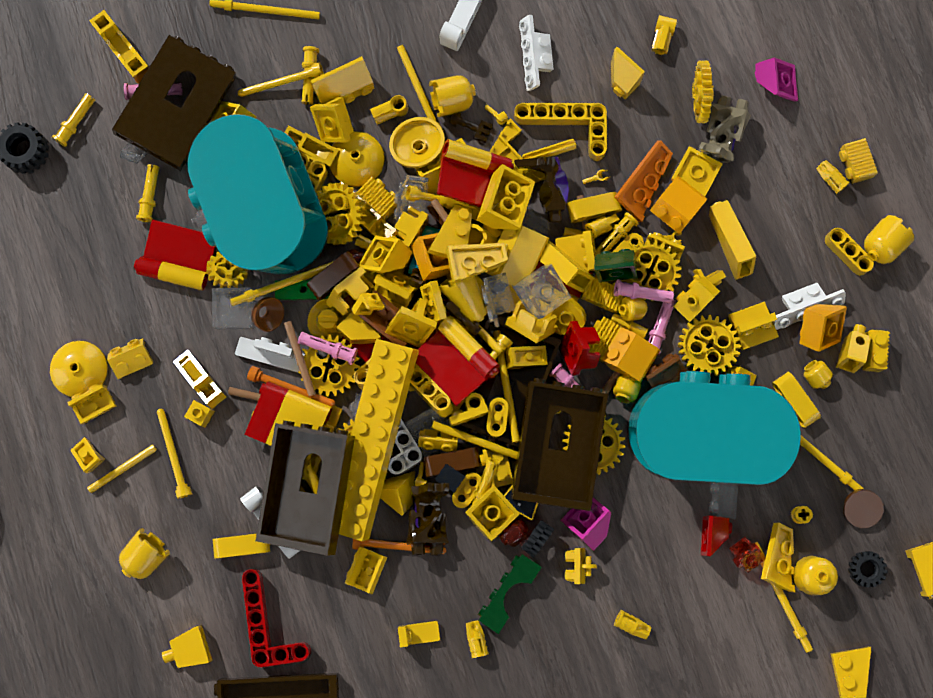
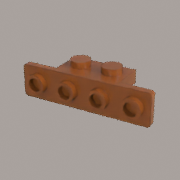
[343,290,409,346]

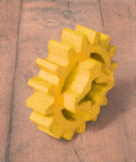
[206,252,248,290]

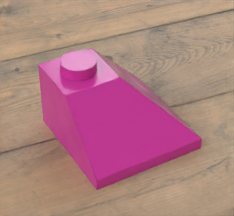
[755,57,798,102]
[560,498,611,551]

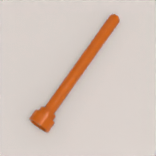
[247,366,335,407]
[352,539,446,554]

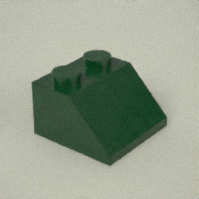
[594,249,638,283]

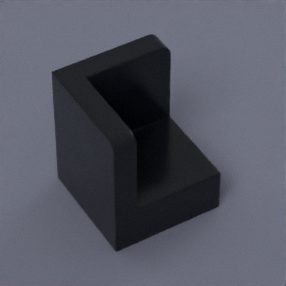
[435,464,465,493]

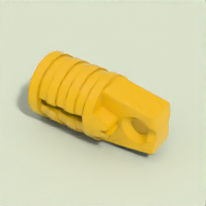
[816,160,850,194]
[585,214,620,239]
[614,610,651,640]
[466,620,489,658]

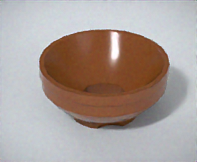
[252,297,285,332]

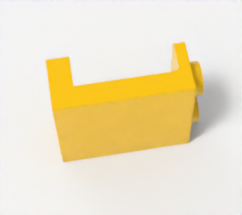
[905,542,933,599]

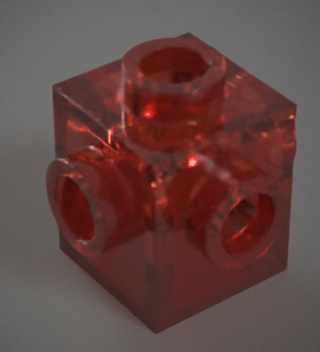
[730,537,763,573]

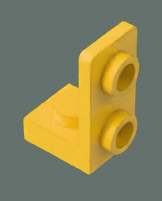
[398,621,440,648]

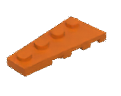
[614,140,673,222]

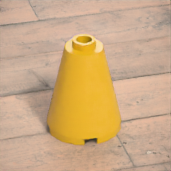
[439,276,486,324]

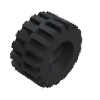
[0,122,49,174]

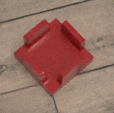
[560,321,601,376]

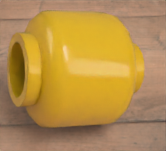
[618,297,648,321]
[803,360,833,389]
[613,375,641,404]

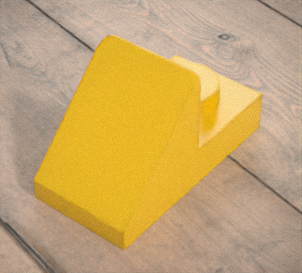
[70,437,105,473]

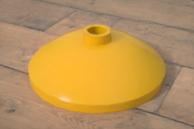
[389,117,445,168]
[330,132,385,187]
[50,341,108,397]

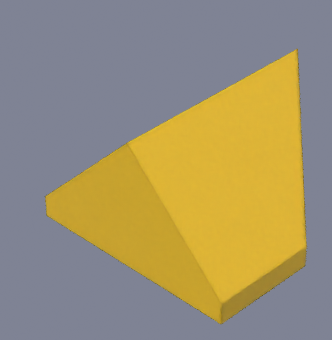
[380,471,415,516]

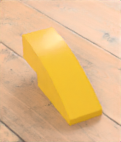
[284,125,339,167]
[173,350,226,409]

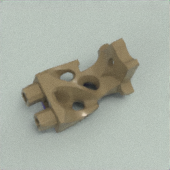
[698,95,751,163]

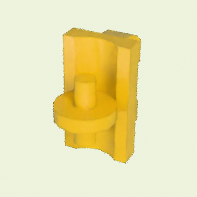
[565,548,597,584]

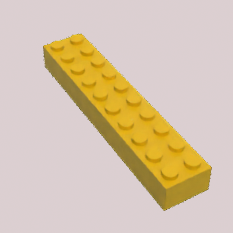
[339,339,419,541]

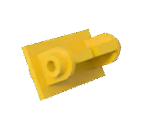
[418,429,458,452]

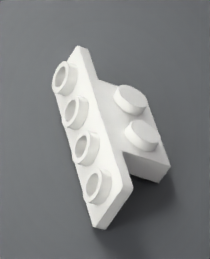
[519,15,554,91]
[773,283,846,330]
[235,337,305,372]

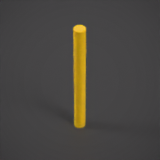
[87,444,157,494]

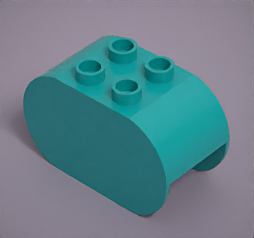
[188,115,328,274]
[628,371,801,485]

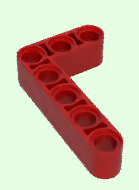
[242,569,311,667]

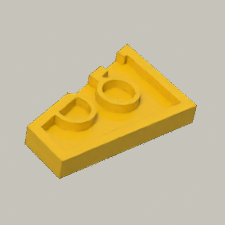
[427,204,473,259]
[446,243,508,284]
[761,522,795,592]
[831,647,871,698]

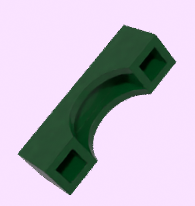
[477,554,542,634]

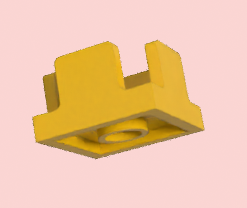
[671,146,723,196]
[390,206,430,250]
[326,266,374,316]
[505,298,558,343]

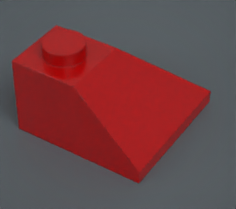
[700,516,732,556]

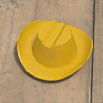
[307,299,350,340]

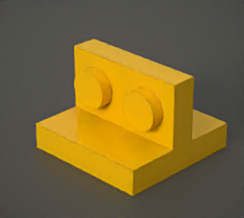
[310,97,354,142]
[372,270,418,309]
[385,298,437,348]
[728,301,779,351]

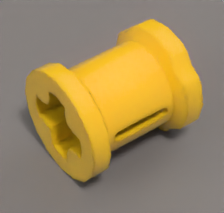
[791,506,813,524]

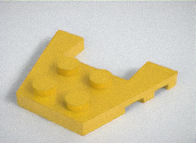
[489,118,546,183]

